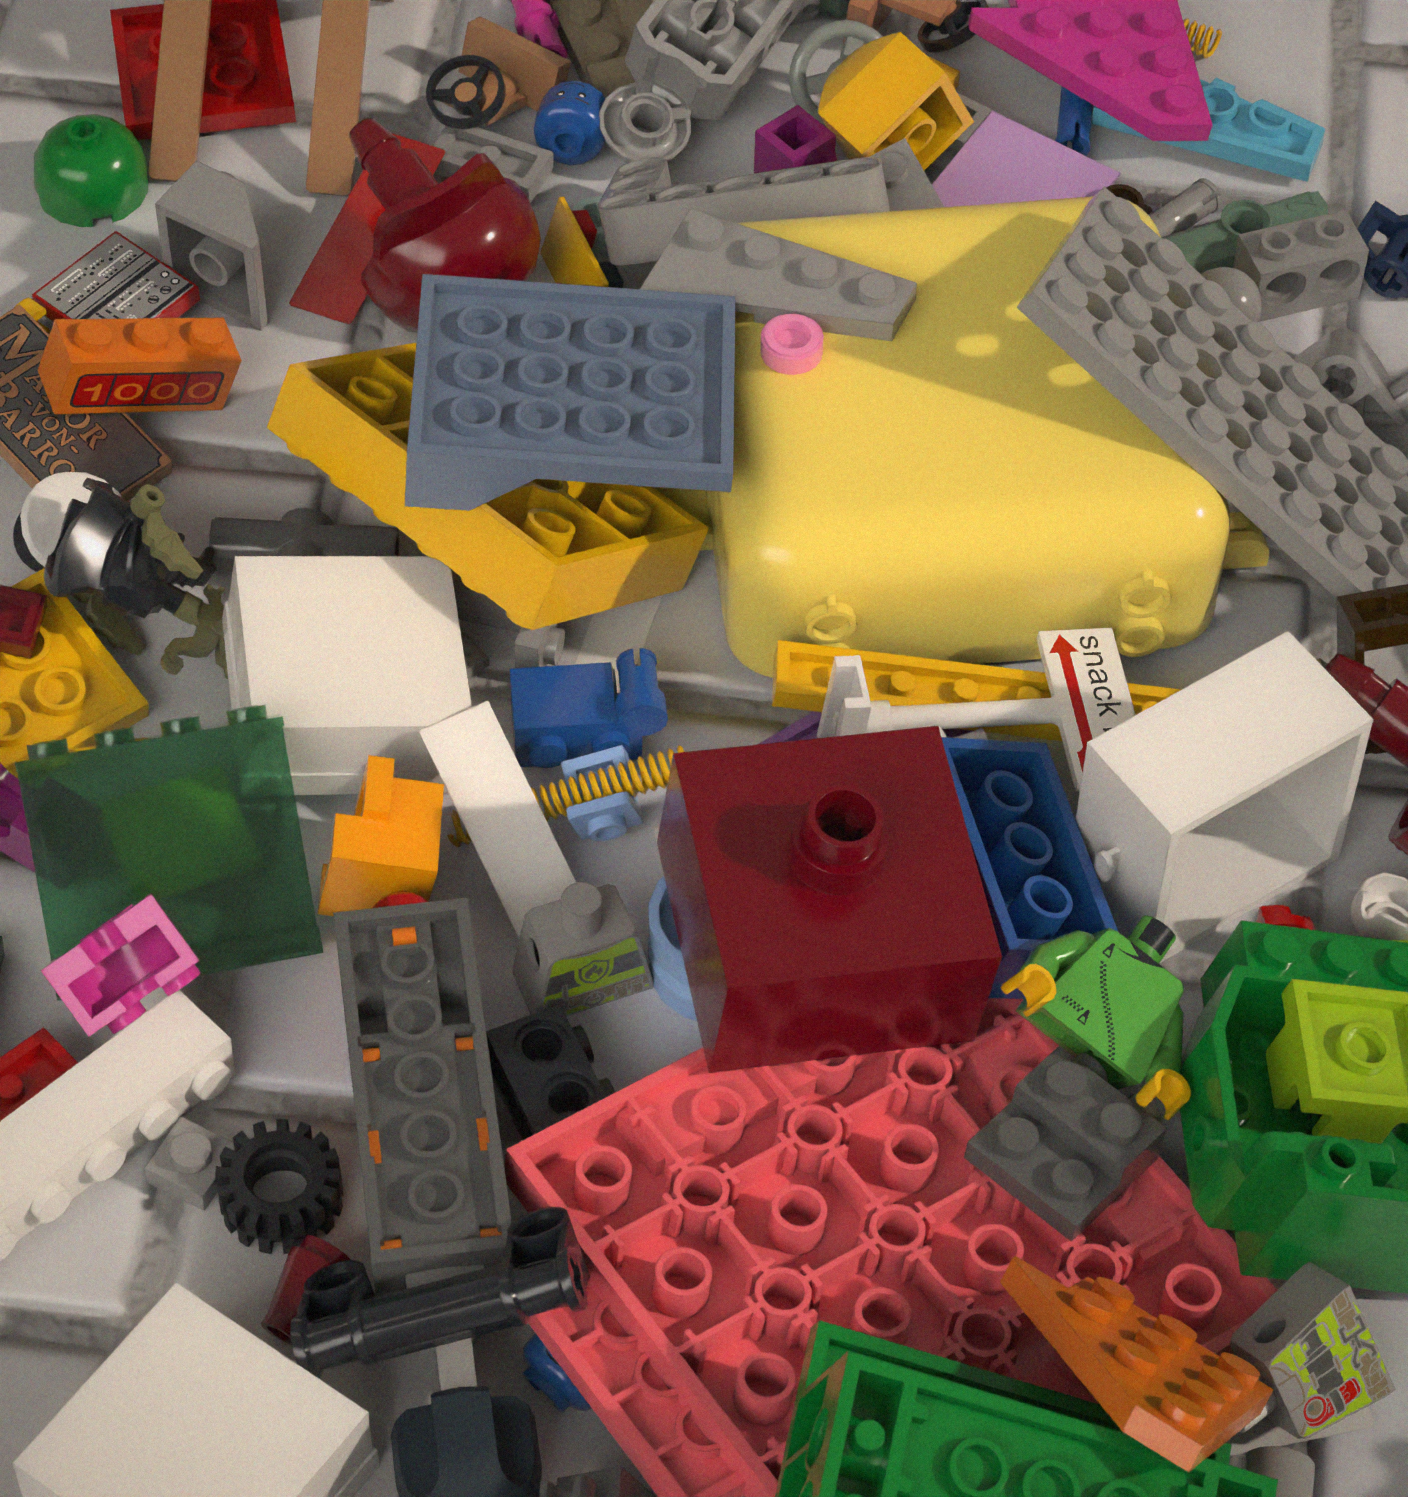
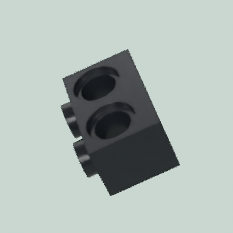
[486,1004,615,1141]

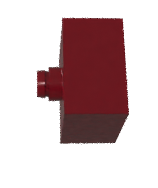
[657,726,1002,1073]

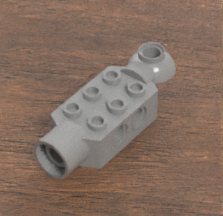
[599,0,805,163]

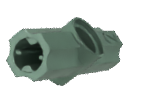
[1162,191,1328,274]

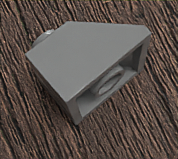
[155,160,268,330]

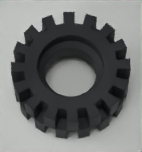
[215,1119,344,1254]

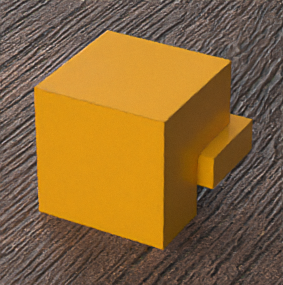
[317,755,444,916]

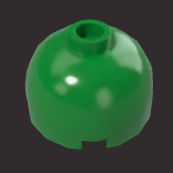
[34,114,148,227]

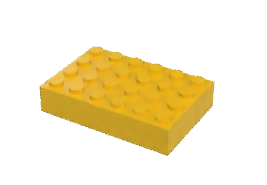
[266,343,709,631]

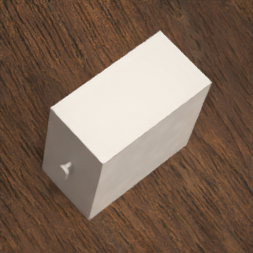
[1076,631,1373,963]

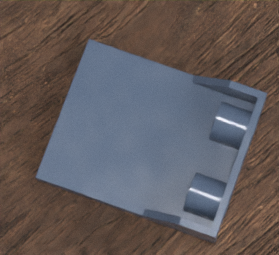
[405,274,735,511]

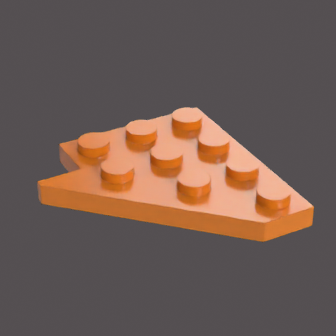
[1000,1256,1274,1472]

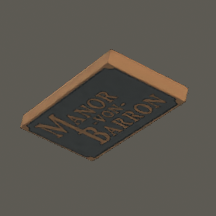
[0,304,173,501]

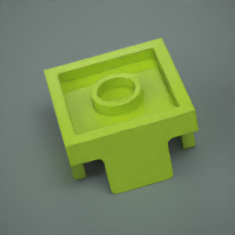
[1266,979,1408,1144]

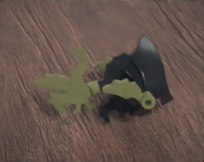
[44,478,228,679]

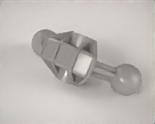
[1201,267,1408,427]

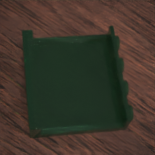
[15,704,324,1001]

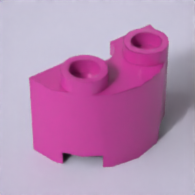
[41,893,201,1037]

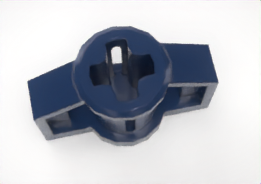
[1357,200,1408,299]

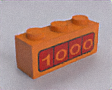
[38,317,242,414]

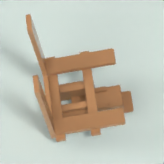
[148,0,394,197]

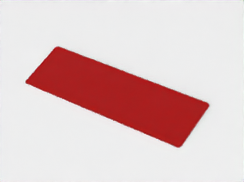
[289,133,445,324]

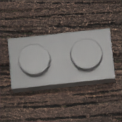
[432,126,554,203]

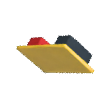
[540,197,624,288]

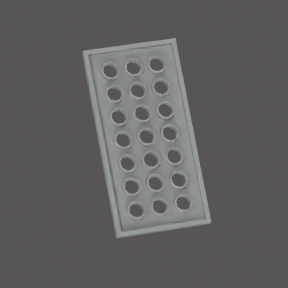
[1017,186,1408,598]

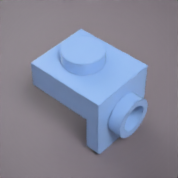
[561,745,643,841]

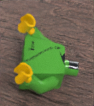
[1001,915,1191,1120]

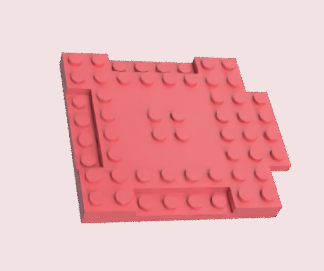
[504,998,1277,1497]

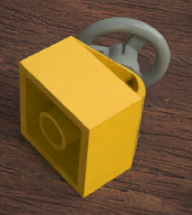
[789,20,974,171]

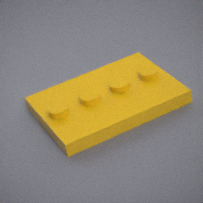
[0,568,149,785]

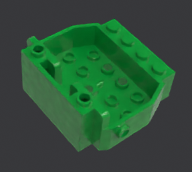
[1180,920,1408,1294]

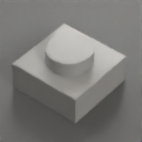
[144,1117,235,1211]

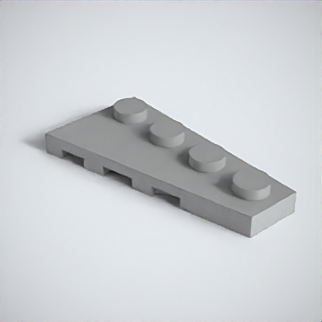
[640,208,917,341]

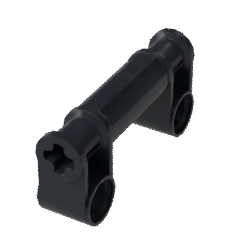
[290,1207,590,1378]

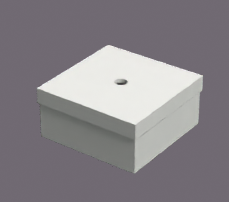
[222,556,472,796]
[13,1283,379,1497]

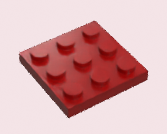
[110,0,296,141]

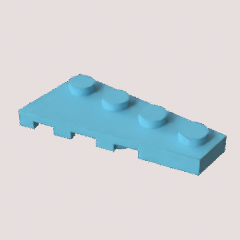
[1091,78,1326,182]

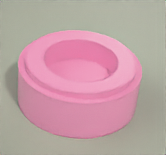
[760,314,824,375]

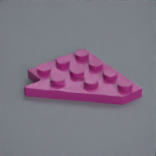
[968,0,1213,141]

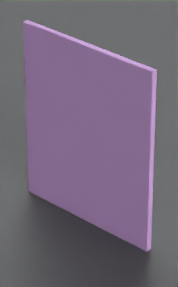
[932,111,1120,207]

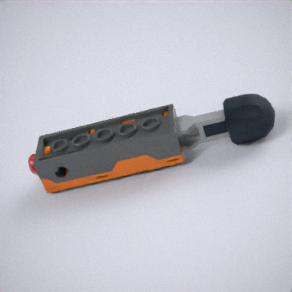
[333,891,542,1497]

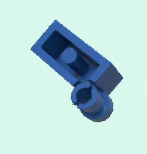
[510,648,668,768]

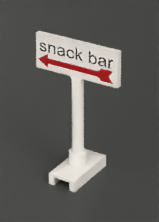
[817,628,1136,792]

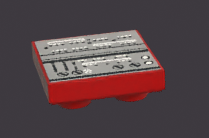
[32,231,200,322]

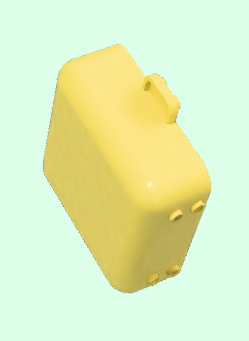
[654,196,1269,678]

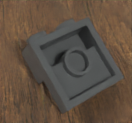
[964,1046,1167,1242]

